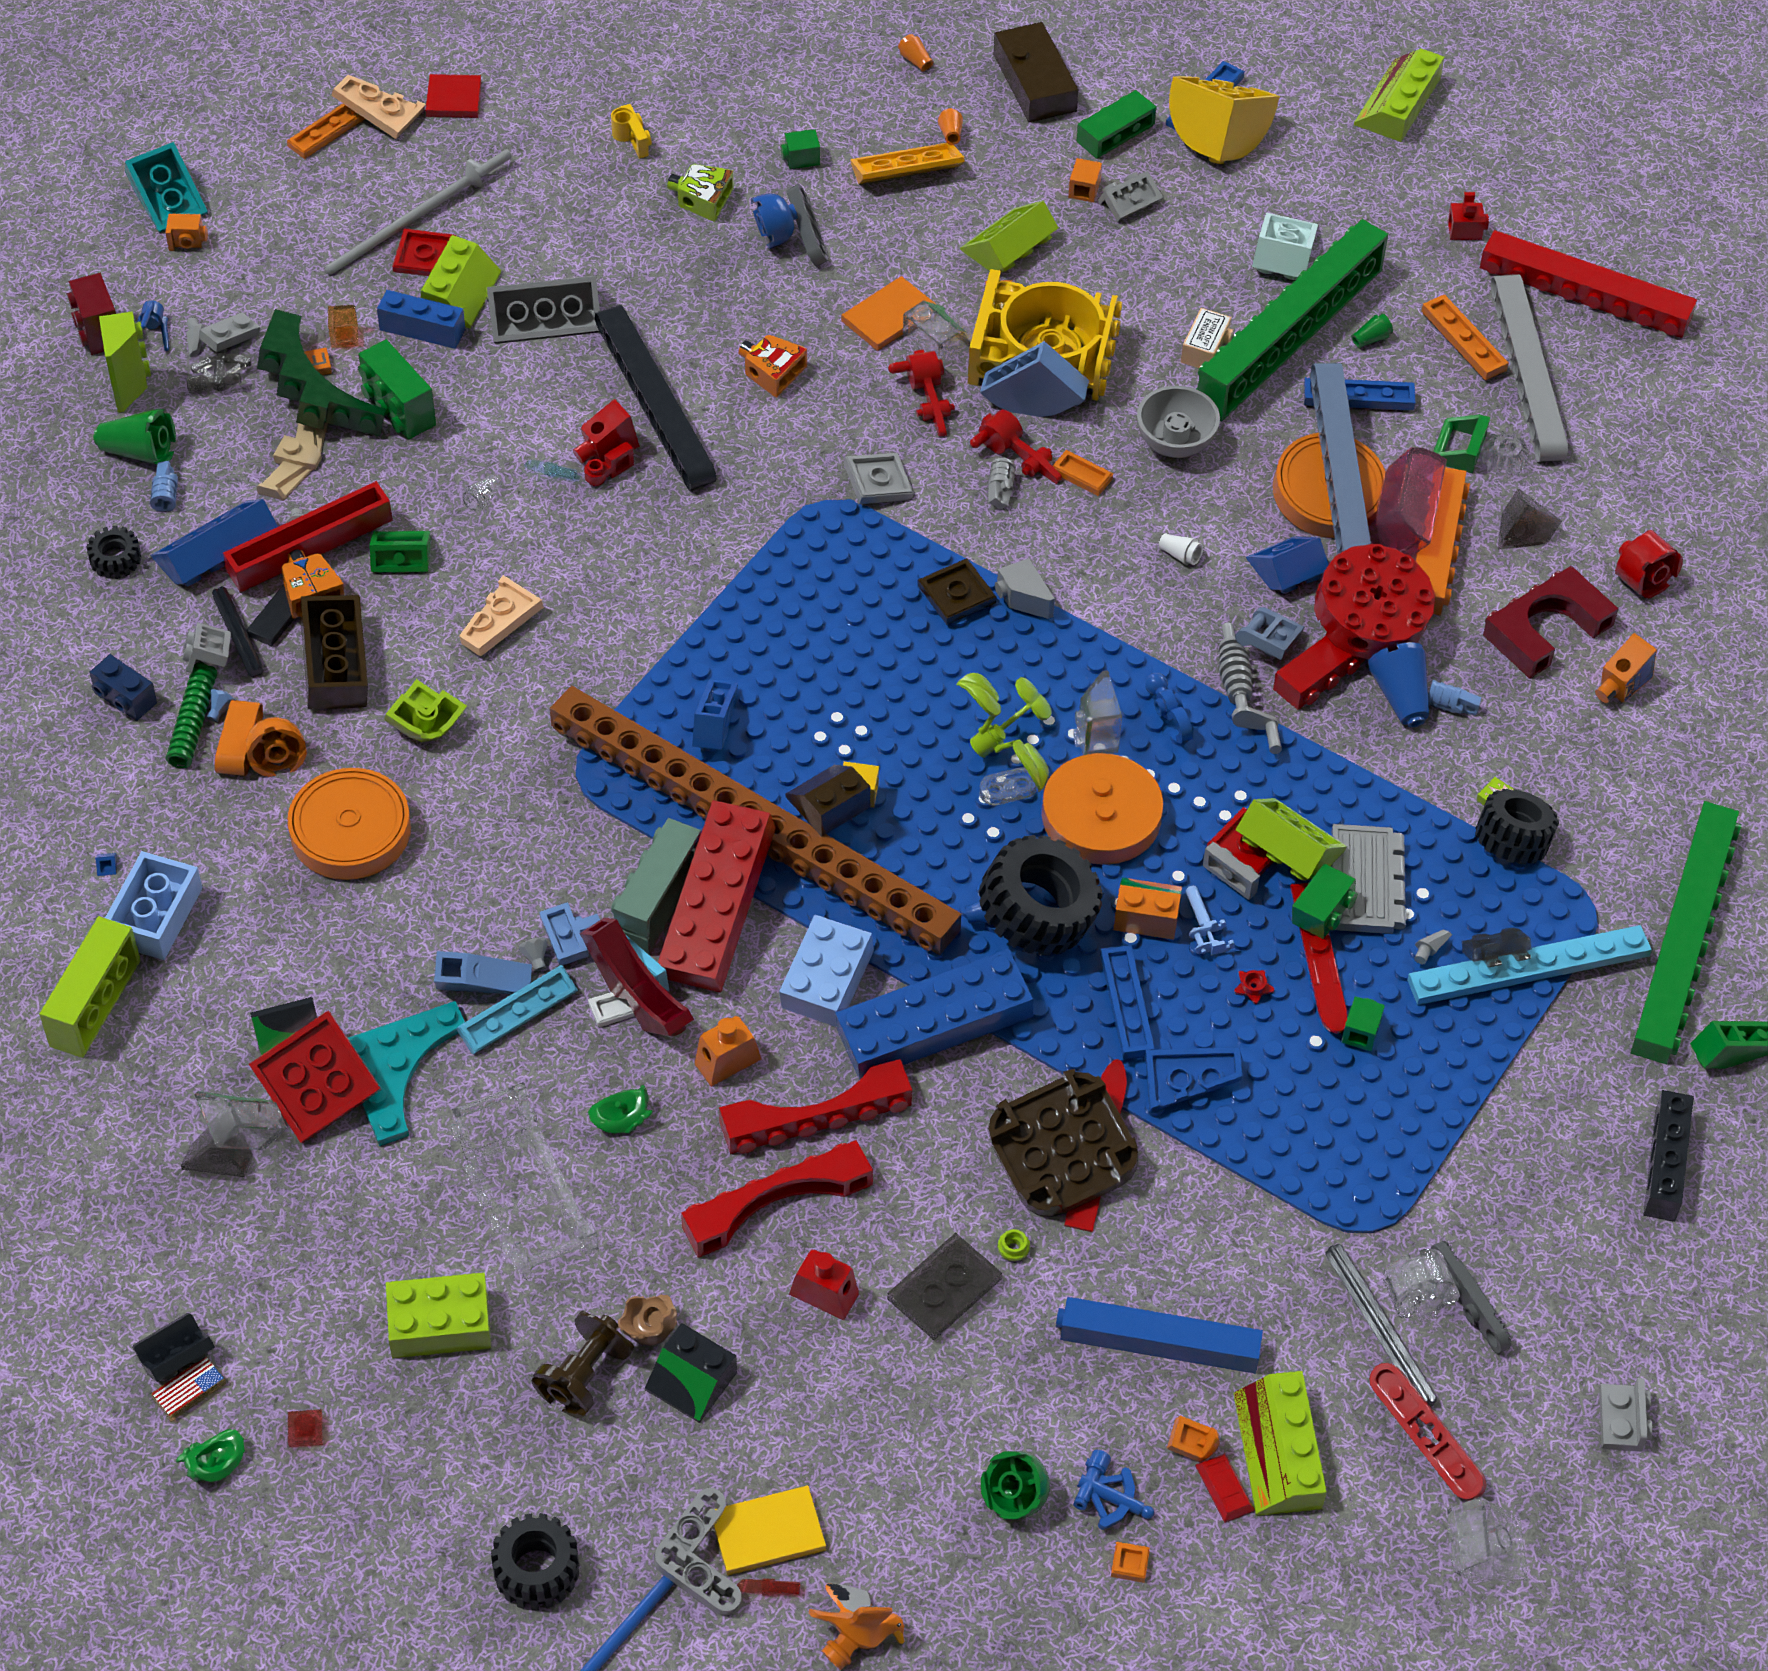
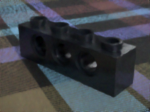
[1643,1090,1694,1222]

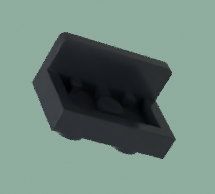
[132,1313,215,1382]

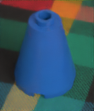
[1368,642,1429,727]

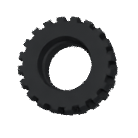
[979,835,1102,955]

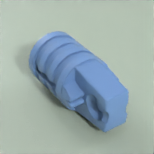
[150,461,178,511]
[1428,680,1481,716]

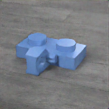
[539,902,600,966]

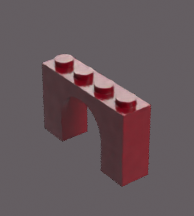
[1483,566,1619,679]

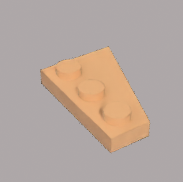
[331,75,426,139]
[459,575,544,657]

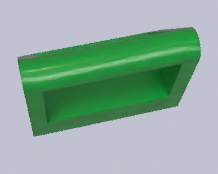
[1430,414,1491,474]
[369,531,431,572]

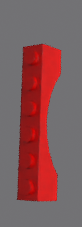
[719,1059,912,1154]
[681,1140,873,1258]

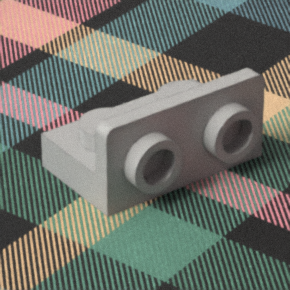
[1098,171,1163,222]
[182,622,231,673]
[1599,1378,1652,1452]

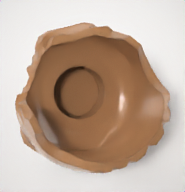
[618,1295,677,1346]

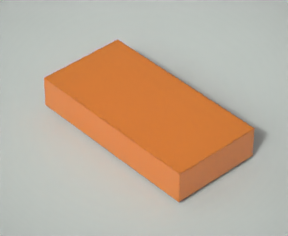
[1053,450,1114,496]

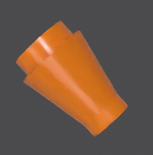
[898,34,934,72]
[937,108,963,145]

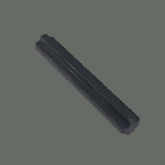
[212,586,264,677]

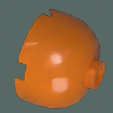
[246,717,307,777]

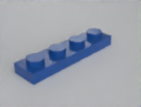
[1304,377,1415,410]
[1100,945,1155,1059]

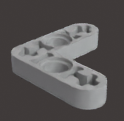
[654,1488,741,1616]

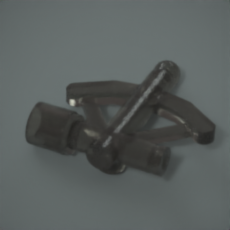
[186,348,252,393]

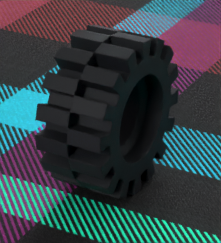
[86,526,141,579]

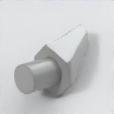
[186,318,204,357]
[1414,930,1453,964]

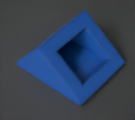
[95,853,116,876]

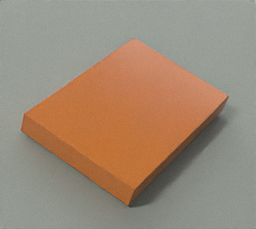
[841,276,937,351]

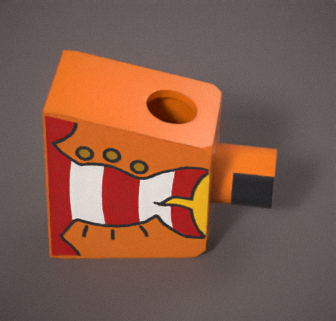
[738,335,807,398]

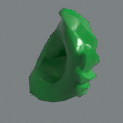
[588,1085,653,1133]
[176,1429,245,1482]

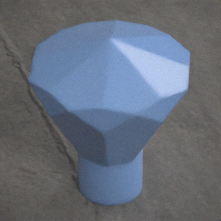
[207,689,235,722]

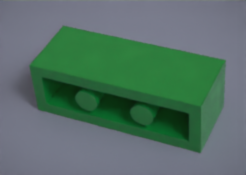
[1076,90,1157,159]

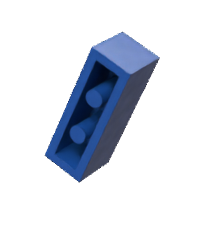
[377,290,466,349]

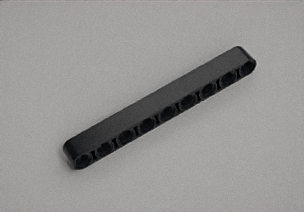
[594,304,717,491]

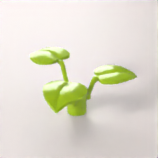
[956,673,1052,792]

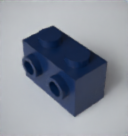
[89,654,157,721]

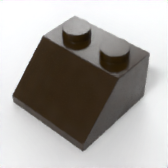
[785,765,870,837]

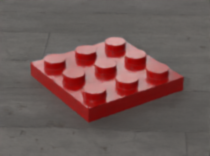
[249,1010,382,1143]

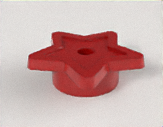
[1234,970,1274,1004]

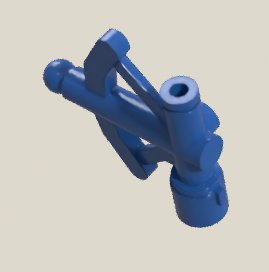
[1073,1450,1154,1530]

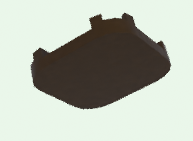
[988,1069,1138,1217]

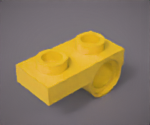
[611,104,652,159]

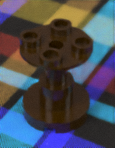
[531,1311,635,1418]

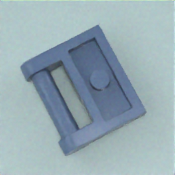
[1235,607,1305,660]

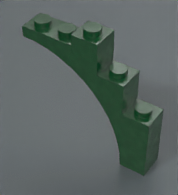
[257,309,386,437]

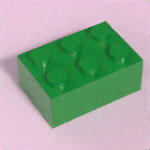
[358,339,436,440]

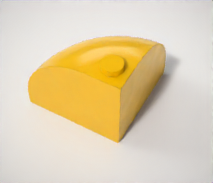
[1169,76,1280,164]

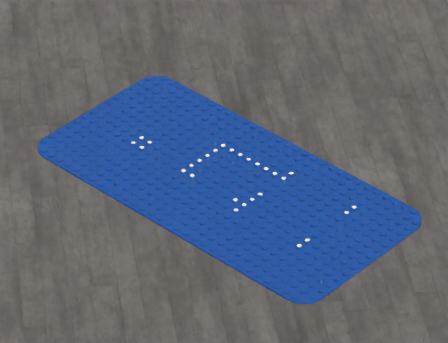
[576,499,1598,1233]

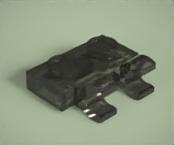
[1462,928,1532,968]

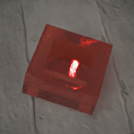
[288,1409,323,1447]

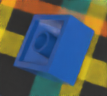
[1246,536,1329,593]

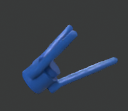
[137,300,169,351]

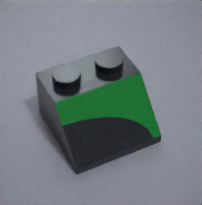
[250,997,318,1056]
[645,1323,737,1423]

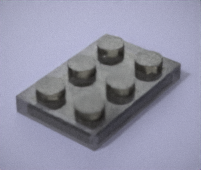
[887,1232,1002,1340]

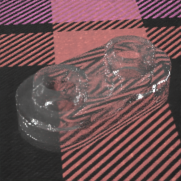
[979,767,1037,805]

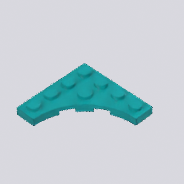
[348,1001,465,1146]

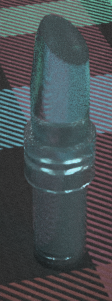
[524,459,577,480]

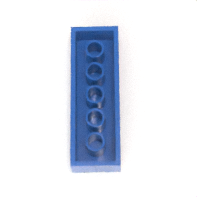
[835,949,1033,1080]

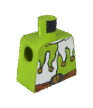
[667,164,734,222]

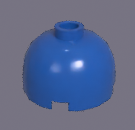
[751,193,798,249]

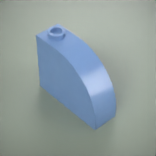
[980,341,1089,417]

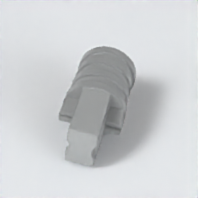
[988,458,1016,510]

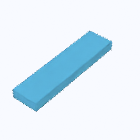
[456,965,578,1055]

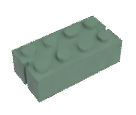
[611,818,701,955]

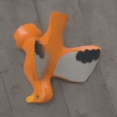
[809,1583,905,1670]

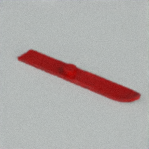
[1290,883,1347,1034]
[1064,1059,1127,1232]

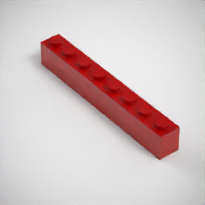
[1479,230,1697,338]

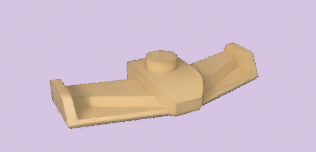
[257,423,328,500]

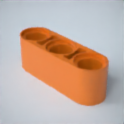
[214,700,263,776]

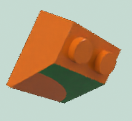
[1113,877,1182,940]

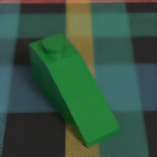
[1690,1021,1768,1069]

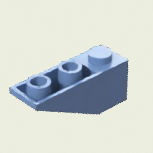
[434,951,532,994]

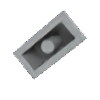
[995,558,1055,619]

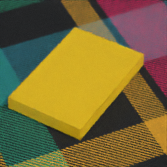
[713,1485,826,1576]

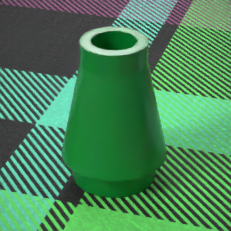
[1351,314,1393,349]

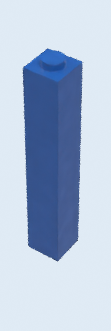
[1056,1297,1263,1374]

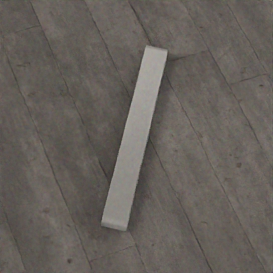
[1491,274,1568,462]

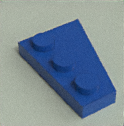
[1145,1047,1242,1113]

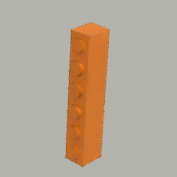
[1416,465,1470,615]

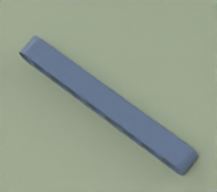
[1310,363,1371,555]

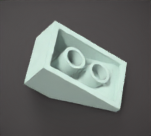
[1252,213,1318,280]

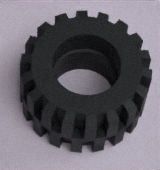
[1475,789,1559,864]
[491,1513,579,1610]

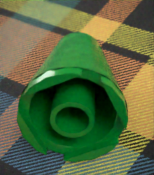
[93,409,176,465]

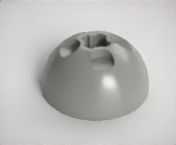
[1137,386,1220,458]

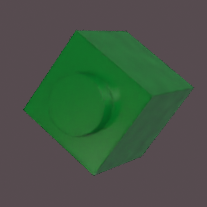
[780,129,820,169]
[1341,996,1385,1051]

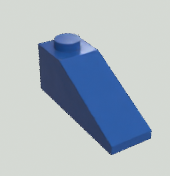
[692,679,738,751]

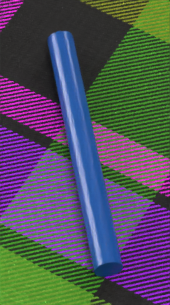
[580,1576,675,1671]

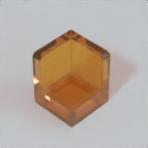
[328,305,359,348]

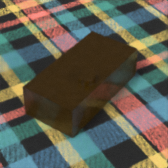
[993,22,1079,123]
[300,595,368,710]

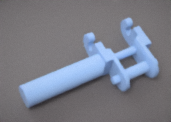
[1186,886,1235,955]

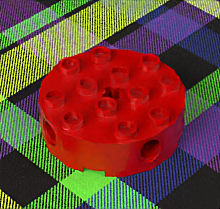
[1314,544,1435,659]

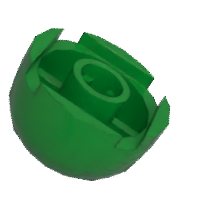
[981,1451,1050,1519]

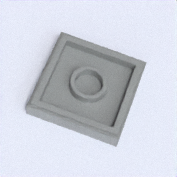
[843,453,914,504]

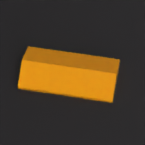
[850,143,965,184]

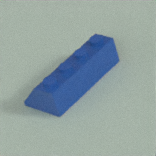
[150,499,279,586]

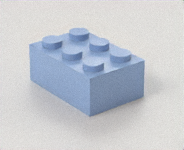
[105,851,202,960]
[779,915,874,1027]

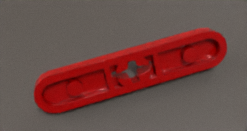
[1369,1363,1487,1501]

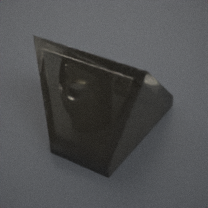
[1498,489,1562,549]
[181,1106,253,1177]

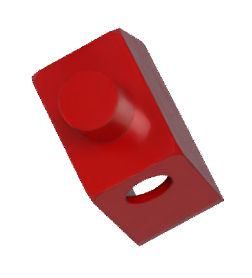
[573,399,640,463]
[789,1249,859,1320]

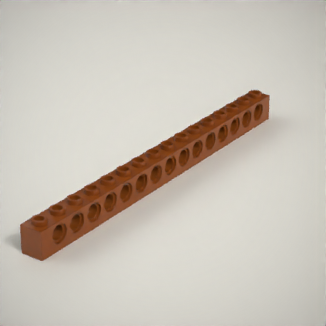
[550,685,962,955]

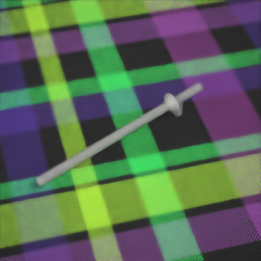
[325,149,512,275]

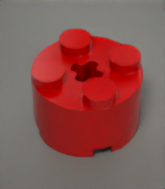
[1615,530,1683,598]

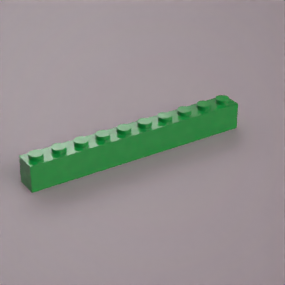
[1630,801,1742,1065]

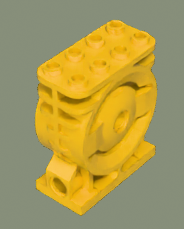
[968,269,1123,401]

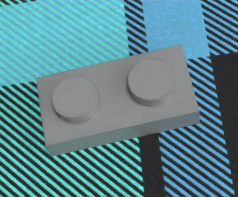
[199,312,260,352]
[1203,842,1260,900]

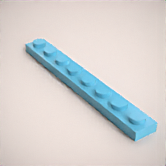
[1407,925,1652,1005]

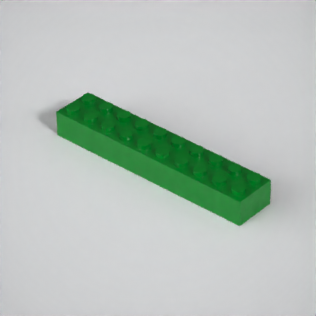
[1196,219,1388,422]

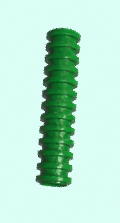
[165,662,218,768]

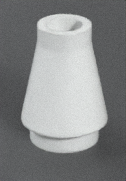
[1159,533,1203,565]

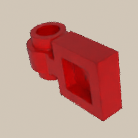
[584,441,634,486]

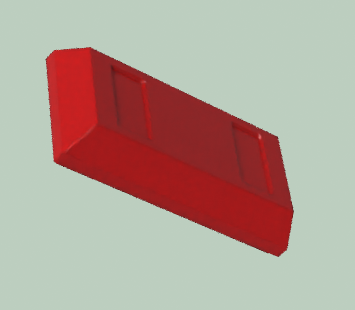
[1195,1453,1255,1523]

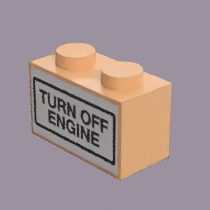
[1181,308,1234,368]

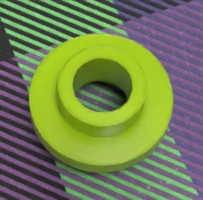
[998,1229,1030,1261]

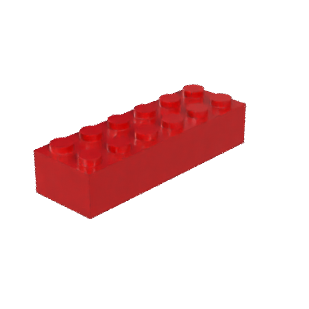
[658,800,776,993]

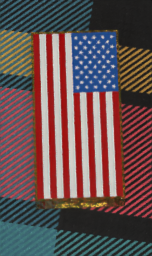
[151,1357,226,1422]

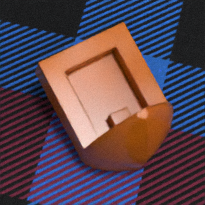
[1167,1415,1220,1462]

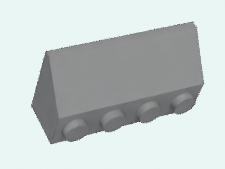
[486,276,600,342]

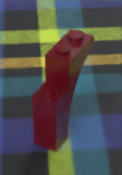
[579,917,694,1037]

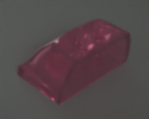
[1376,447,1447,557]

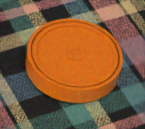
[1273,433,1388,538]
[1042,753,1163,864]
[287,768,411,880]

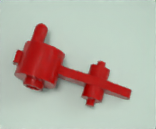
[888,349,955,437]
[970,409,1062,484]

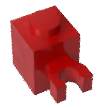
[1447,192,1489,240]

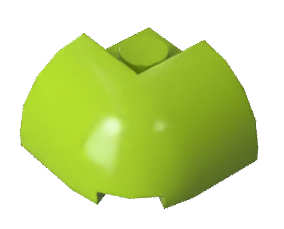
[384,679,467,742]

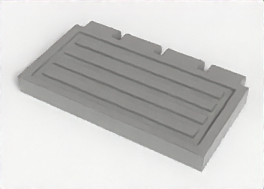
[1331,824,1406,934]

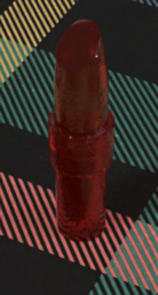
[737,1578,801,1596]

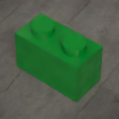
[1292,863,1358,939]

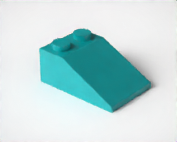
[125,142,208,232]

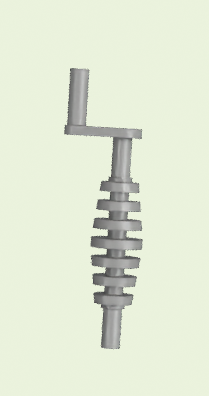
[1219,622,1282,754]

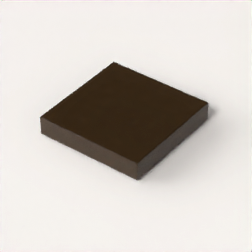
[918,558,997,625]

